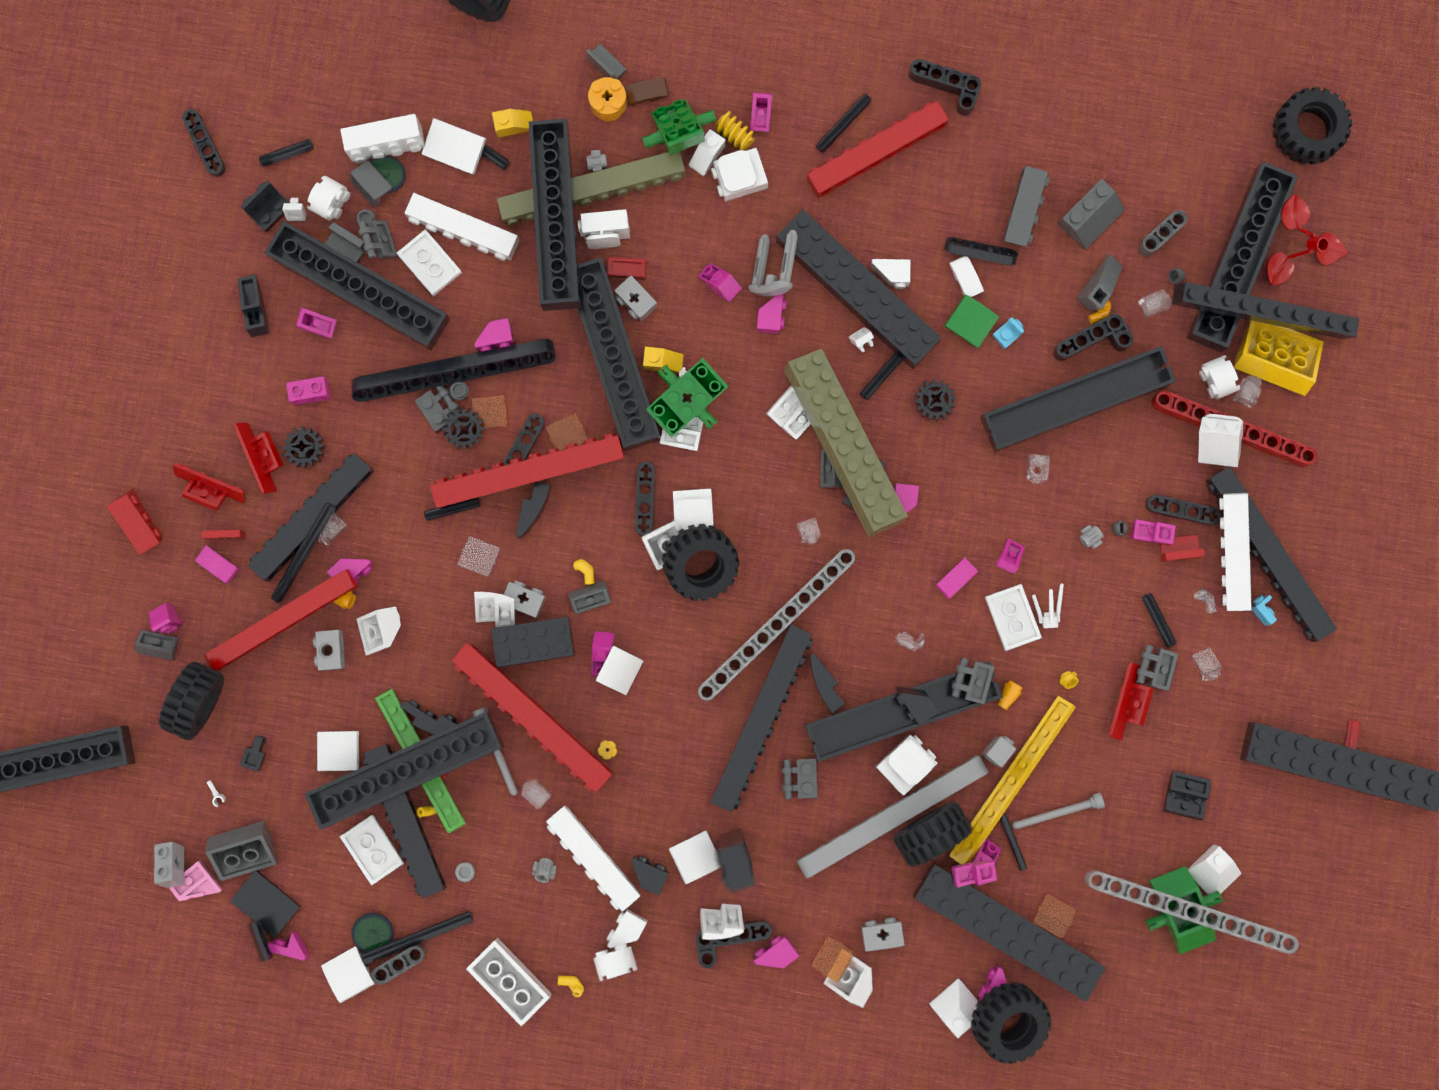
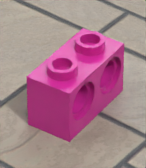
[286,376,332,405]

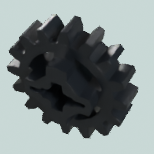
[914,379,956,421]
[442,407,485,449]
[282,426,325,469]

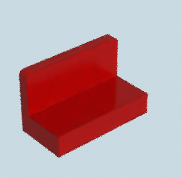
[1159,535,1205,562]

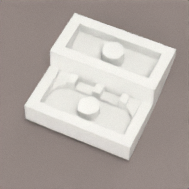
[766,386,811,440]
[660,417,703,451]
[474,592,515,627]
[596,646,643,695]
[317,731,359,771]
[669,831,720,884]
[700,904,744,939]
[321,946,375,1003]

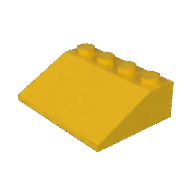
[1234,320,1324,396]

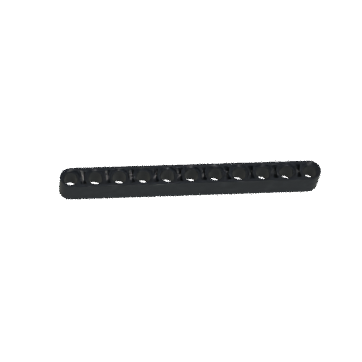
[351,339,556,402]

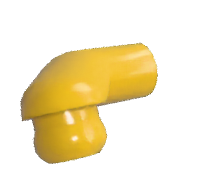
[573,559,594,585]
[417,806,437,817]
[558,975,584,997]

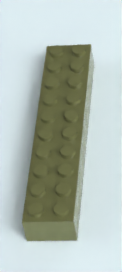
[784,349,908,538]

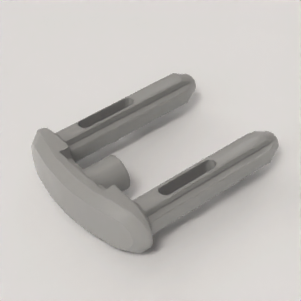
[748,230,798,297]

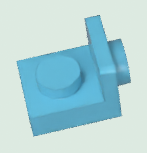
[992,317,1024,349]
[1251,595,1277,626]

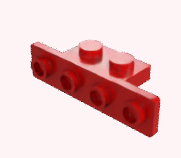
[233,422,283,494]
[173,463,246,511]
[1109,662,1154,740]

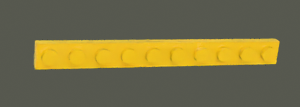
[949,696,1076,864]

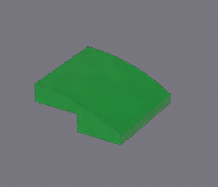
[944,294,999,348]

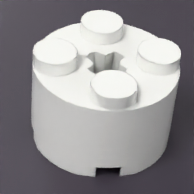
[307,176,350,220]
[1199,355,1240,399]
[593,944,638,981]

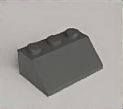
[1058,179,1125,250]
[206,821,277,881]

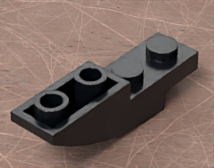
[400,699,458,734]

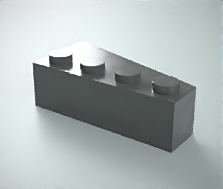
[1003,166,1050,247]

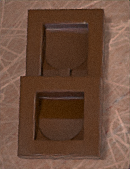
[626,78,669,106]

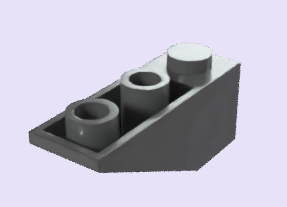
[1076,254,1123,311]

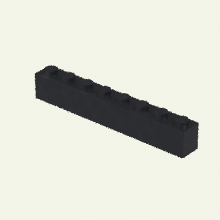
[248,453,375,582]
[363,744,447,899]

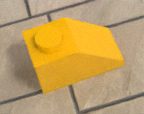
[492,109,533,138]
[643,347,684,373]

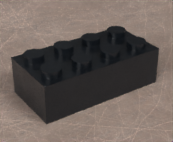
[491,617,575,668]

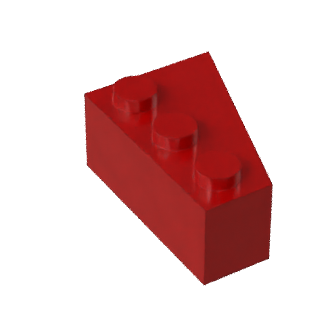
[106,489,162,555]

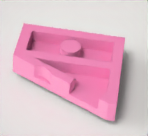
[169,860,223,901]

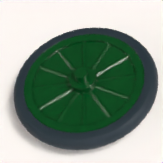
[370,156,406,193]
[351,913,393,952]

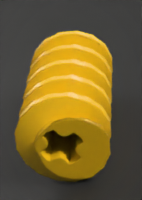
[714,111,755,151]

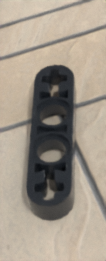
[182,109,225,177]
[944,237,1018,265]
[503,414,544,466]
[635,461,655,536]
[1145,495,1221,525]

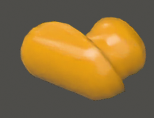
[1088,299,1111,324]

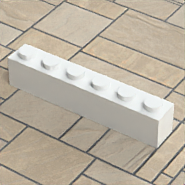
[405,193,520,261]
[1220,493,1251,611]
[546,805,641,912]

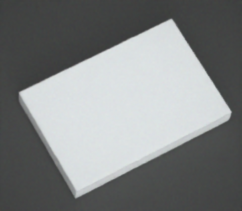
[422,118,486,174]
[397,229,462,297]
[985,584,1042,651]
[340,814,405,886]

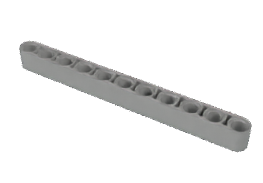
[698,549,855,701]
[796,755,989,879]
[1085,870,1298,954]

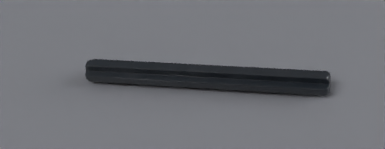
[271,503,335,602]
[361,911,473,964]

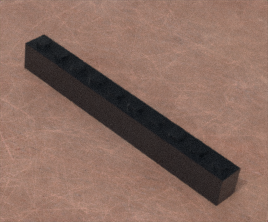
[1172,282,1359,339]
[1206,466,1337,642]
[710,625,813,812]

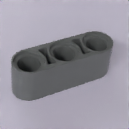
[1138,210,1187,257]
[372,944,427,984]

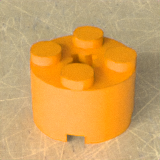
[588,77,627,122]

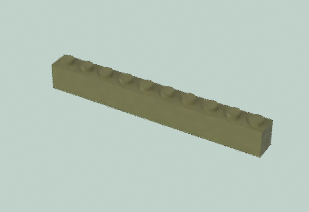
[497,151,685,226]

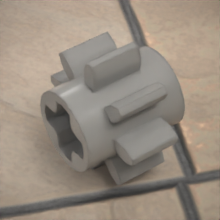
[587,150,607,172]
[1079,525,1104,549]
[532,858,557,883]

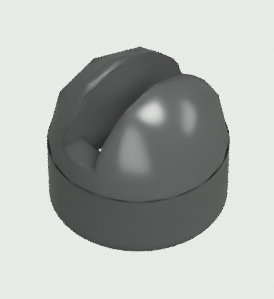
[1168,268,1186,284]
[1112,520,1128,536]

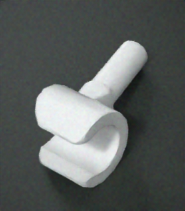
[207,780,226,807]

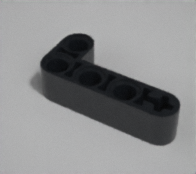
[908,59,981,116]
[1053,314,1133,361]
[696,919,772,968]

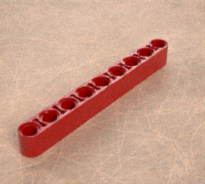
[1152,391,1318,467]
[204,569,358,671]

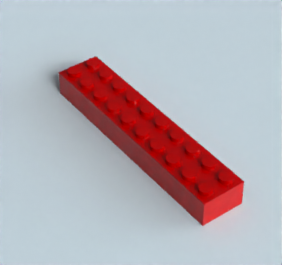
[430,433,625,508]
[452,643,614,792]

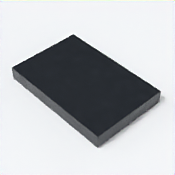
[230,870,301,938]

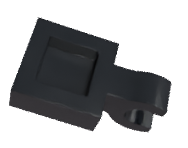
[240,735,266,772]

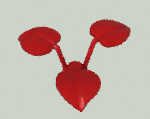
[1266,195,1348,285]

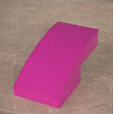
[1131,519,1176,545]
[195,545,239,584]
[935,558,978,599]
[951,860,997,888]

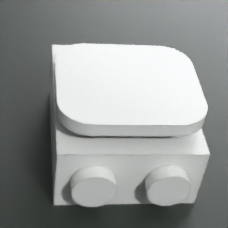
[711,148,768,202]
[578,209,630,249]
[1198,414,1243,467]
[673,489,714,530]
[875,734,937,796]

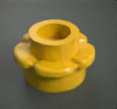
[1060,671,1079,689]
[598,740,617,760]

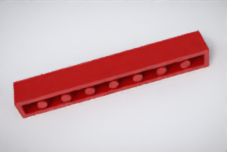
[807,101,949,199]

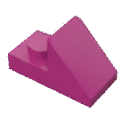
[750,92,772,132]
[296,308,337,338]
[995,538,1025,574]
[268,930,310,961]

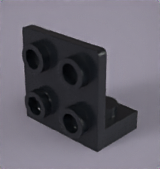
[241,181,289,233]

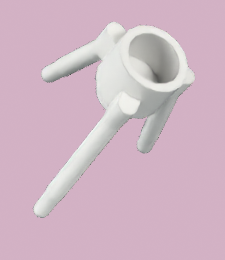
[1032,583,1064,628]

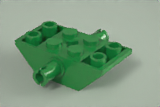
[642,99,717,155]
[646,358,729,438]
[1145,866,1223,954]

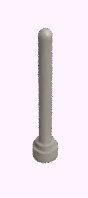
[472,706,518,796]
[1012,792,1105,829]

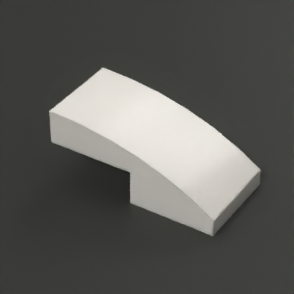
[949,256,984,297]

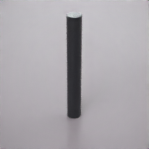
[1000,813,1027,871]

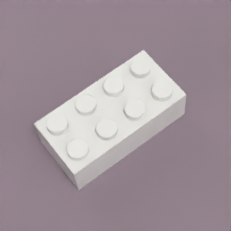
[341,114,425,163]
[467,938,552,1026]

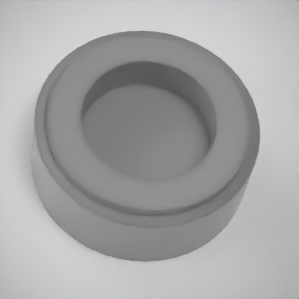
[455,862,476,882]

